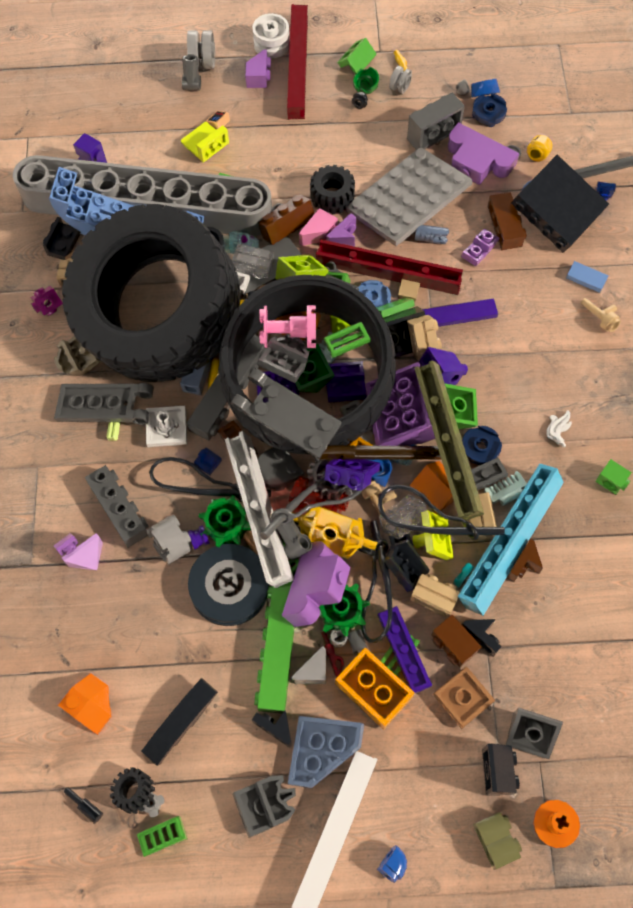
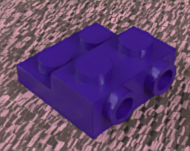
[324,459,380,491]

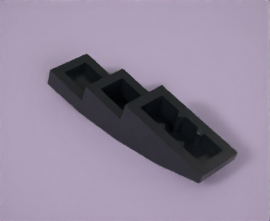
[141,678,218,766]

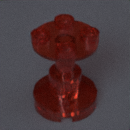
[288,475,349,531]

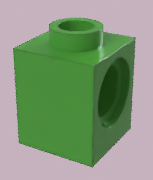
[595,459,632,495]

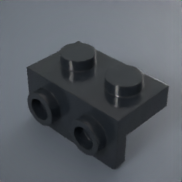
[384,540,430,592]

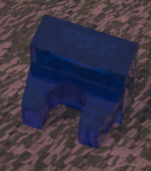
[595,182,616,200]
[194,447,222,475]

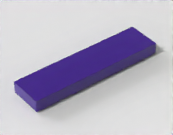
[422,298,498,327]
[377,606,432,693]

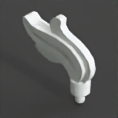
[546,410,572,447]

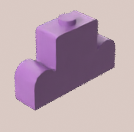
[448,122,519,185]
[282,541,350,627]

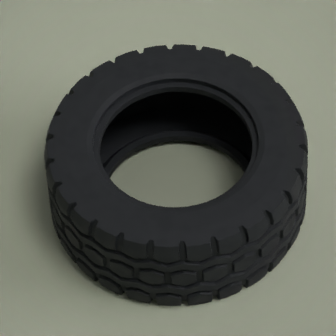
[62,204,240,382]

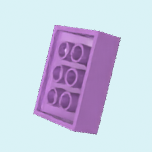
[366,362,435,446]

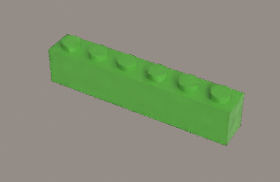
[254,581,295,714]

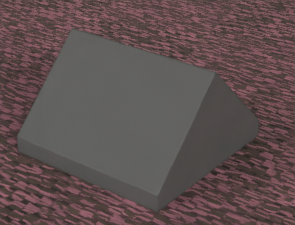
[506,708,563,759]

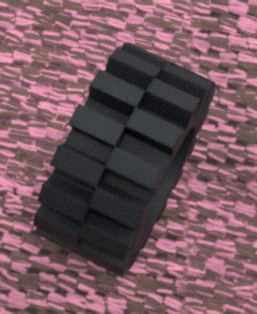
[110,767,155,814]

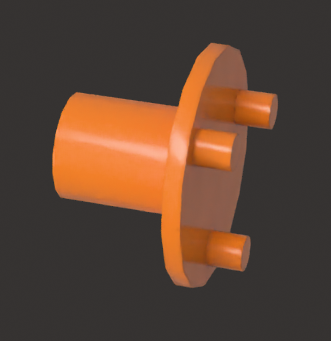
[533,800,580,848]

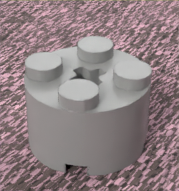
[147,515,192,565]

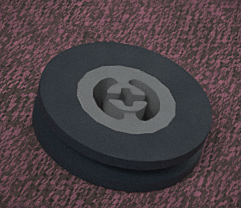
[188,544,269,626]

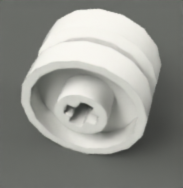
[252,13,290,59]

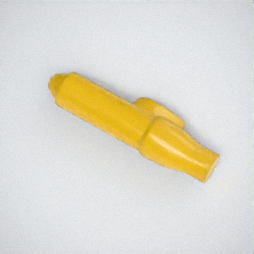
[393,50,408,71]
[208,357,219,389]

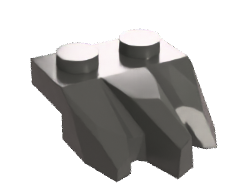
[232,775,296,838]

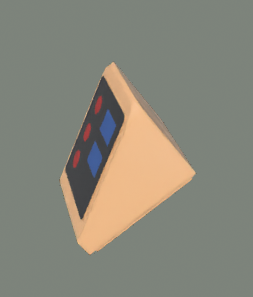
[206,111,230,129]

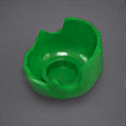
[353,67,379,95]

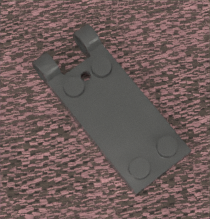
[231,368,342,459]
[54,383,154,425]

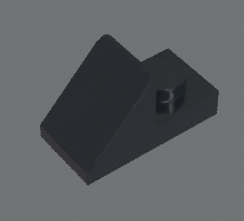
[462,619,502,657]
[252,710,292,748]

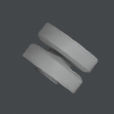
[187,30,216,69]

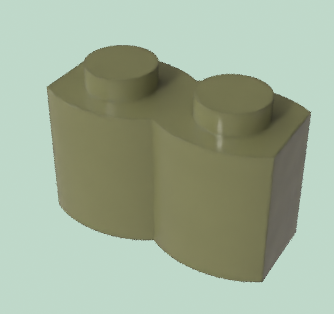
[473,812,522,870]

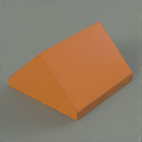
[410,461,454,514]

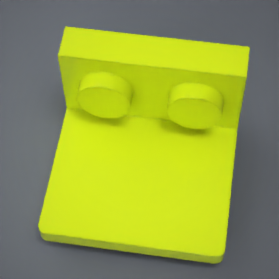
[181,122,229,163]

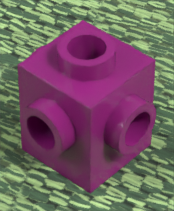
[30,286,63,316]

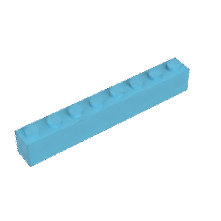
[458,464,564,616]

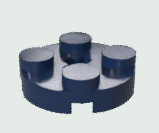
[472,94,507,127]
[462,426,502,465]

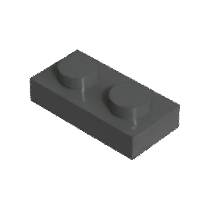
[471,457,508,491]

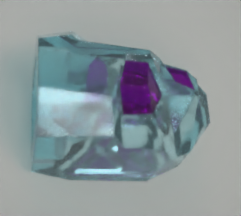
[229,231,259,255]

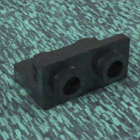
[43,217,81,260]

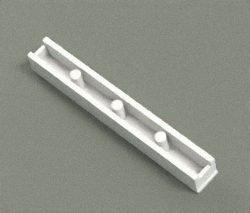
[225,431,294,588]
[291,751,378,908]

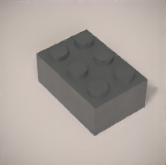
[407,92,465,150]

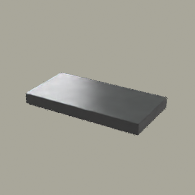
[234,236,302,299]

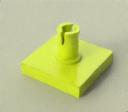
[412,510,454,560]

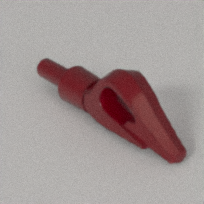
[321,632,344,678]

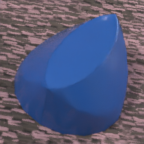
[471,79,500,98]
[366,459,392,487]

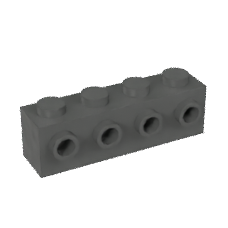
[85,465,149,548]

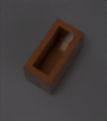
[431,615,481,668]

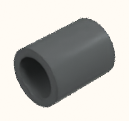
[348,630,367,654]

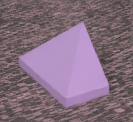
[62,533,103,570]

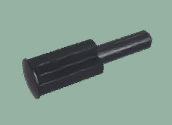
[64,787,104,824]

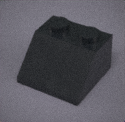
[482,743,520,796]

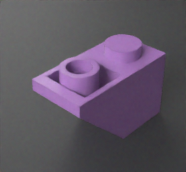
[245,50,271,88]

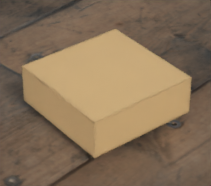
[398,279,420,302]

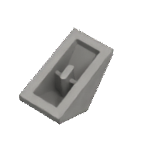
[292,646,326,684]

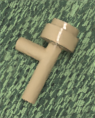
[581,298,621,332]
[361,481,397,528]

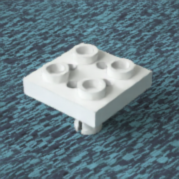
[146,406,187,447]

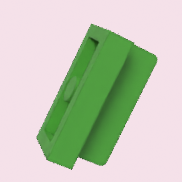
[337,38,376,74]

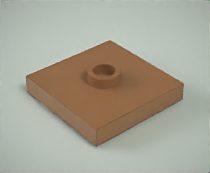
[433,666,496,730]

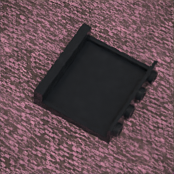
[511,154,609,253]

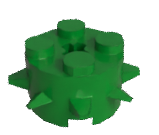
[198,495,251,547]
[319,583,370,637]

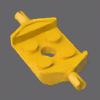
[292,502,378,559]

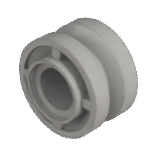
[389,66,412,94]

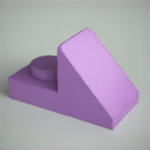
[326,213,356,246]

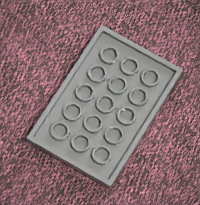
[345,147,472,246]

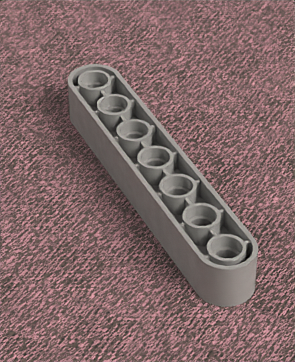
[13,155,272,237]

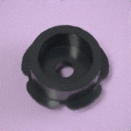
[352,92,368,109]

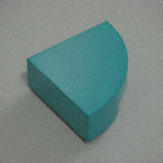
[453,563,474,588]

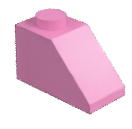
[299,208,338,246]

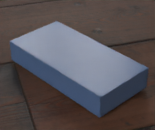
[566,261,609,293]

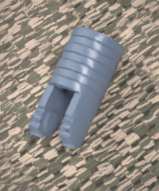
[415,225,449,244]

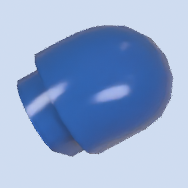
[377,845,407,883]

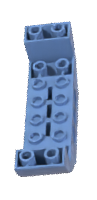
[49,167,205,235]

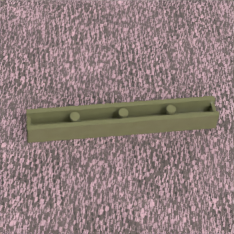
[415,360,484,521]

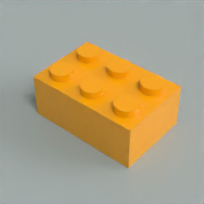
[335,647,415,730]

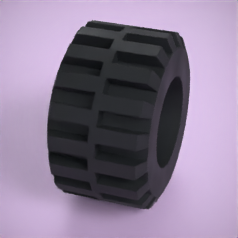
[310,165,355,215]

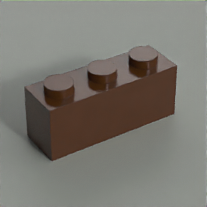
[487,192,527,251]
[258,194,315,245]

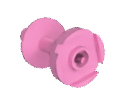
[260,305,316,348]

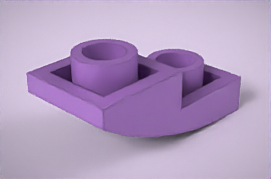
[461,229,499,266]
[54,533,78,556]

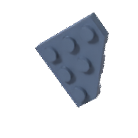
[288,716,364,788]

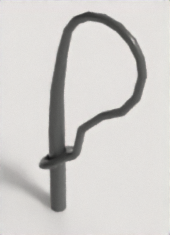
[260,477,362,540]

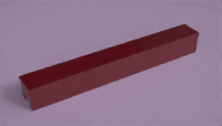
[287,4,308,120]
[316,239,463,295]

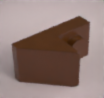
[507,539,543,582]

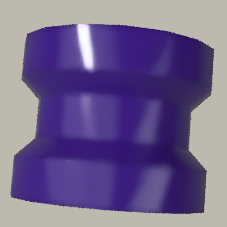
[187,525,210,550]

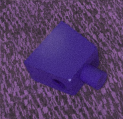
[419,347,468,385]

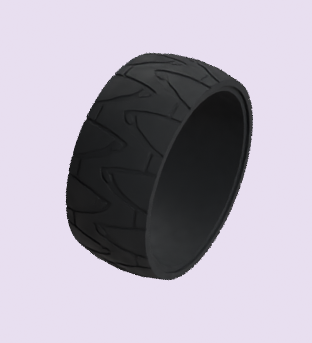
[219,275,396,454]

